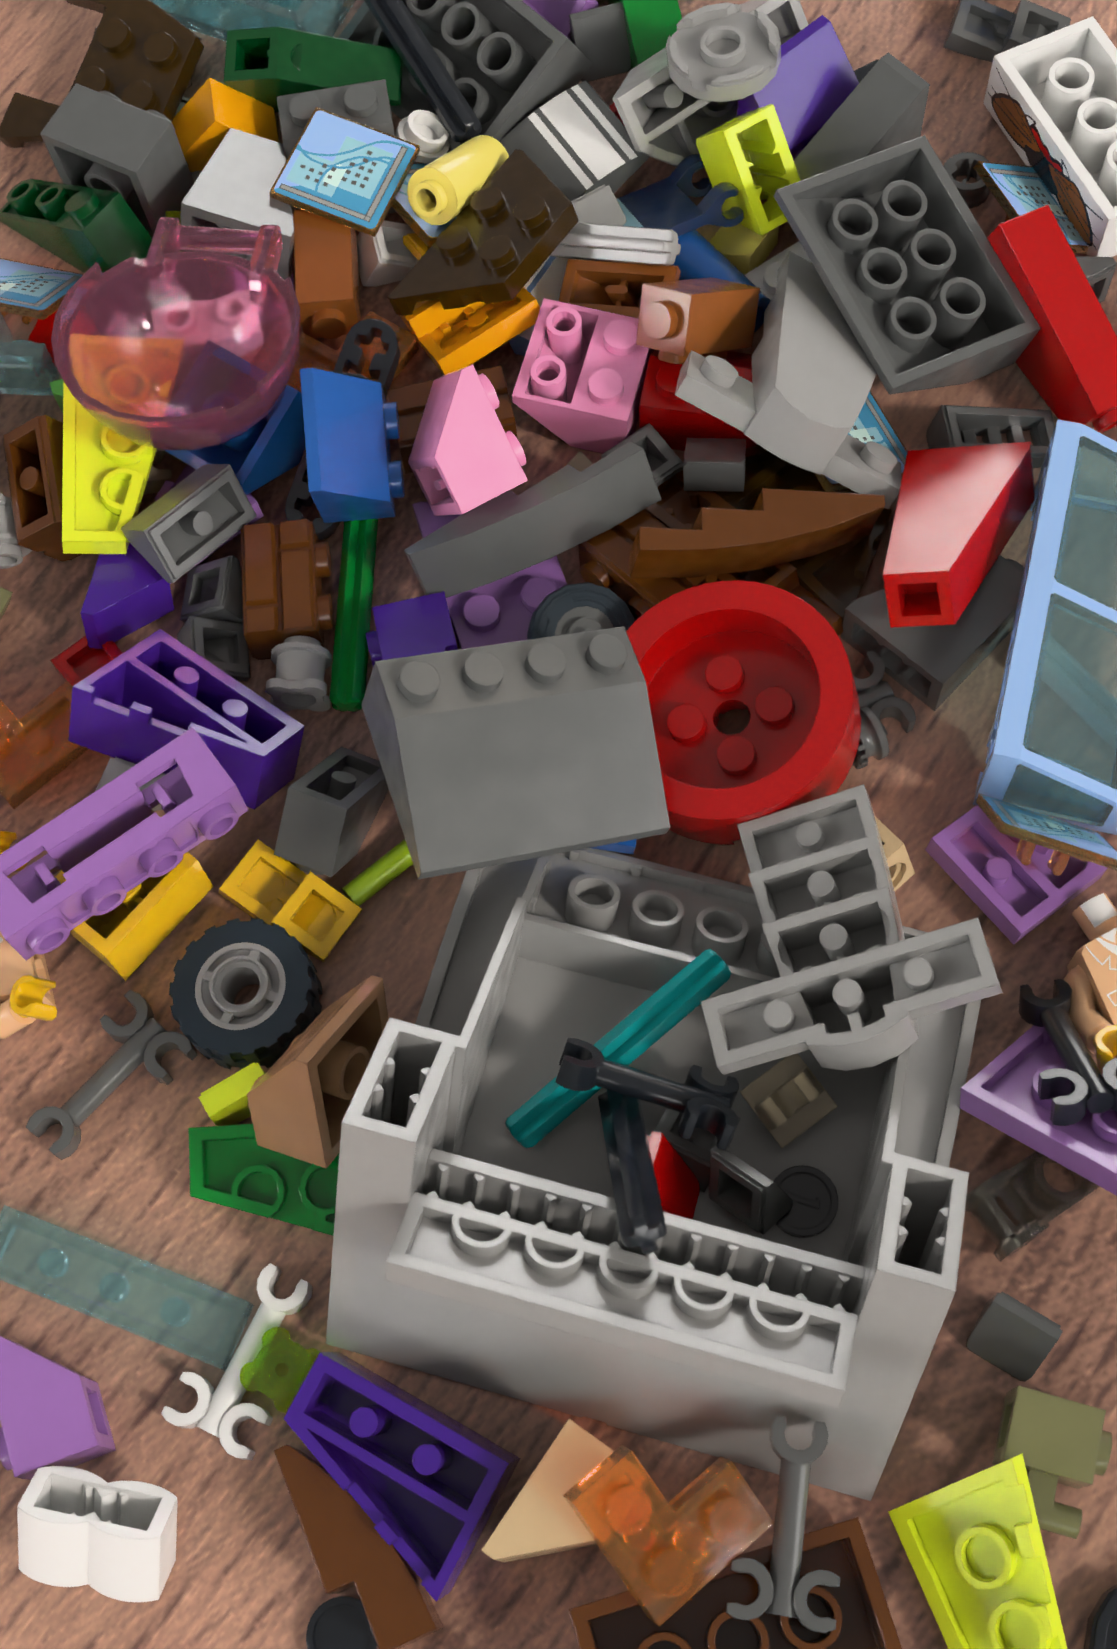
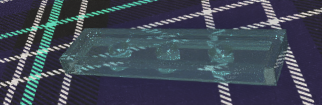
[0,1205,254,1371]

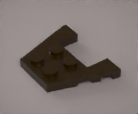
[0,0,204,148]

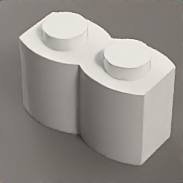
[17,1466,178,1602]

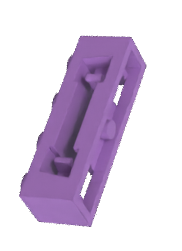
[0,727,249,960]

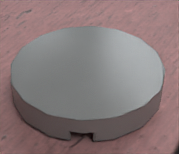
[666,2,781,102]

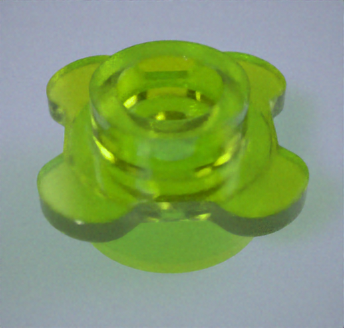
[240,1327,320,1413]

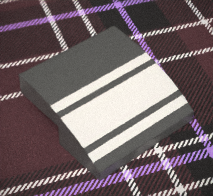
[500,80,650,201]

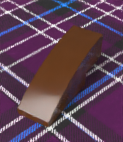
[274,1445,444,1649]

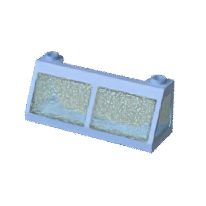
[973,419,1117,835]

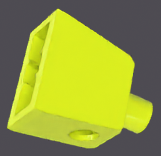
[696,104,801,235]

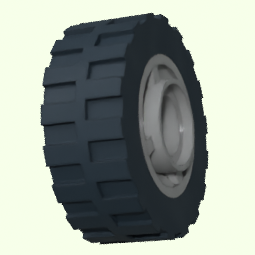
[169,918,323,1070]

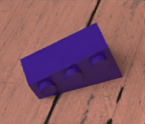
[68,629,305,810]

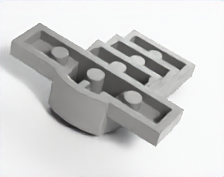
[675,251,901,509]
[701,784,1002,1075]

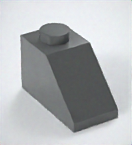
[274,746,389,877]

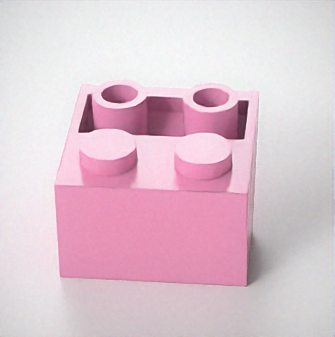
[512,298,654,454]
[408,365,528,516]

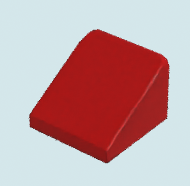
[647,1131,700,1219]

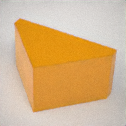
[172,77,279,172]

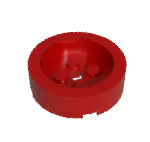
[626,580,861,845]

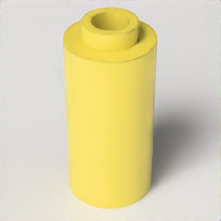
[407,135,509,225]

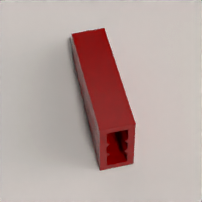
[987,205,1117,433]

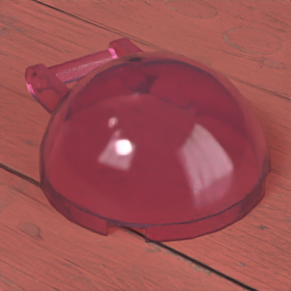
[51,217,301,451]

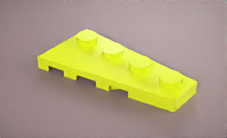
[62,336,184,554]
[888,1453,1067,1649]

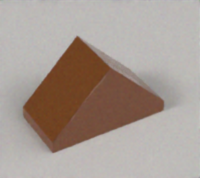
[558,259,681,319]

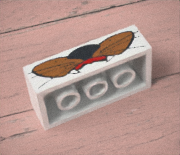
[983,16,1117,257]

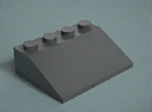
[338,0,593,153]
[773,135,1041,395]
[361,626,670,879]

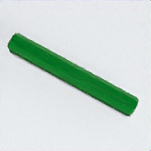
[329,519,378,712]

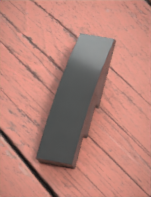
[404,441,661,598]

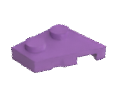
[925,805,1108,945]

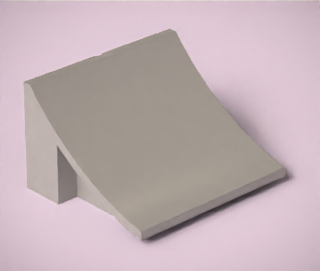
[326,848,989,1501]

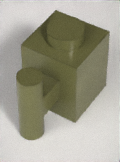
[992,1385,1112,1539]

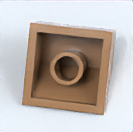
[247,975,389,1168]

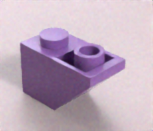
[0,1336,116,1480]

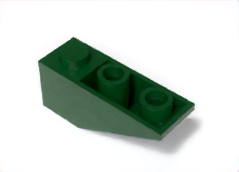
[224,27,403,112]
[0,179,157,279]

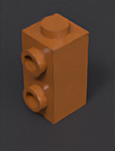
[293,208,361,339]
[636,277,760,364]

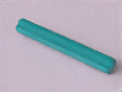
[505,949,731,1148]

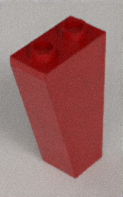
[883,441,1035,628]

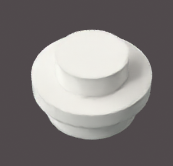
[395,110,449,164]

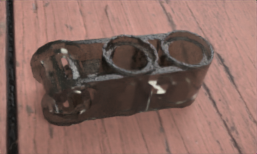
[965,1151,1102,1262]

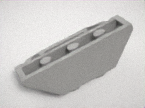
[612,0,808,173]

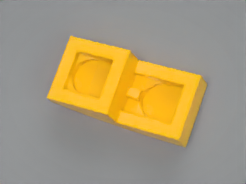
[219,839,362,962]

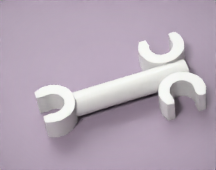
[161,1263,312,1460]

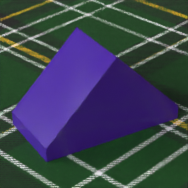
[80,542,174,649]

